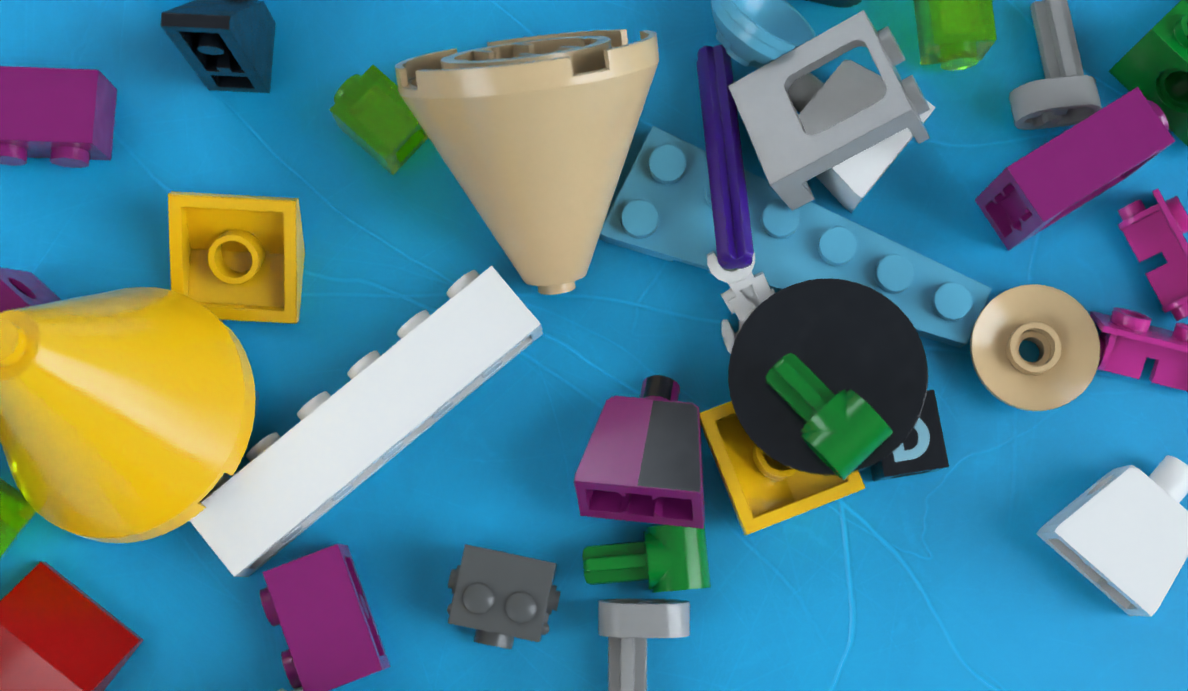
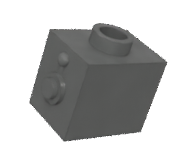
[447,544,561,649]

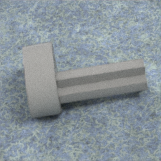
[1009,0,1102,130]
[598,598,690,691]

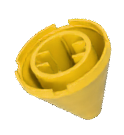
[0,287,256,544]

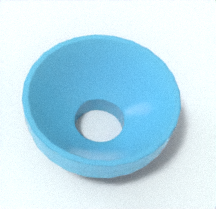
[711,0,816,69]

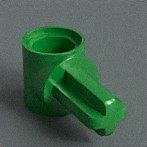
[765,353,893,480]
[582,524,711,593]

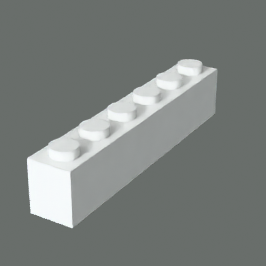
[189,265,543,577]

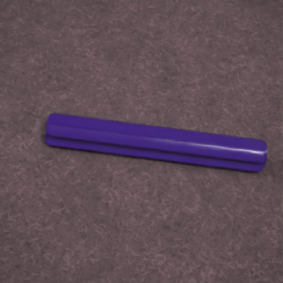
[697,44,754,270]

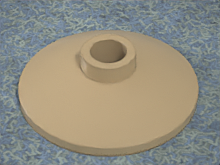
[970,284,1100,411]

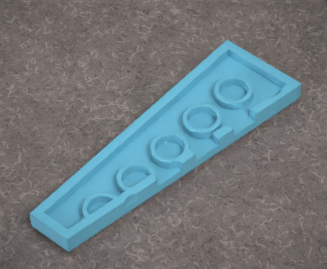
[599,126,992,348]

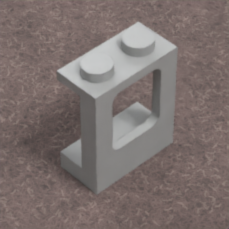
[728,10,930,211]

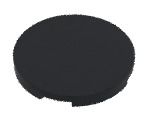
[728,279,928,476]

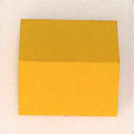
[168,191,305,324]
[700,401,866,536]

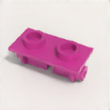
[1118,188,1188,322]
[1090,307,1188,392]

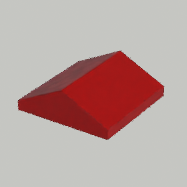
[0,561,143,691]

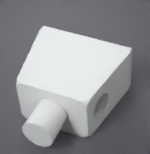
[789,59,936,213]
[1036,455,1188,617]

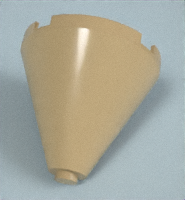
[395,29,659,295]

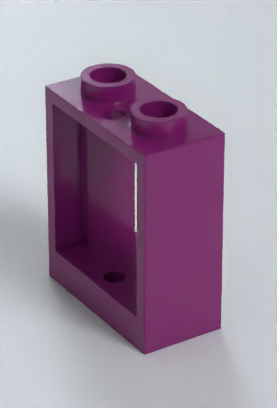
[975,87,1175,251]

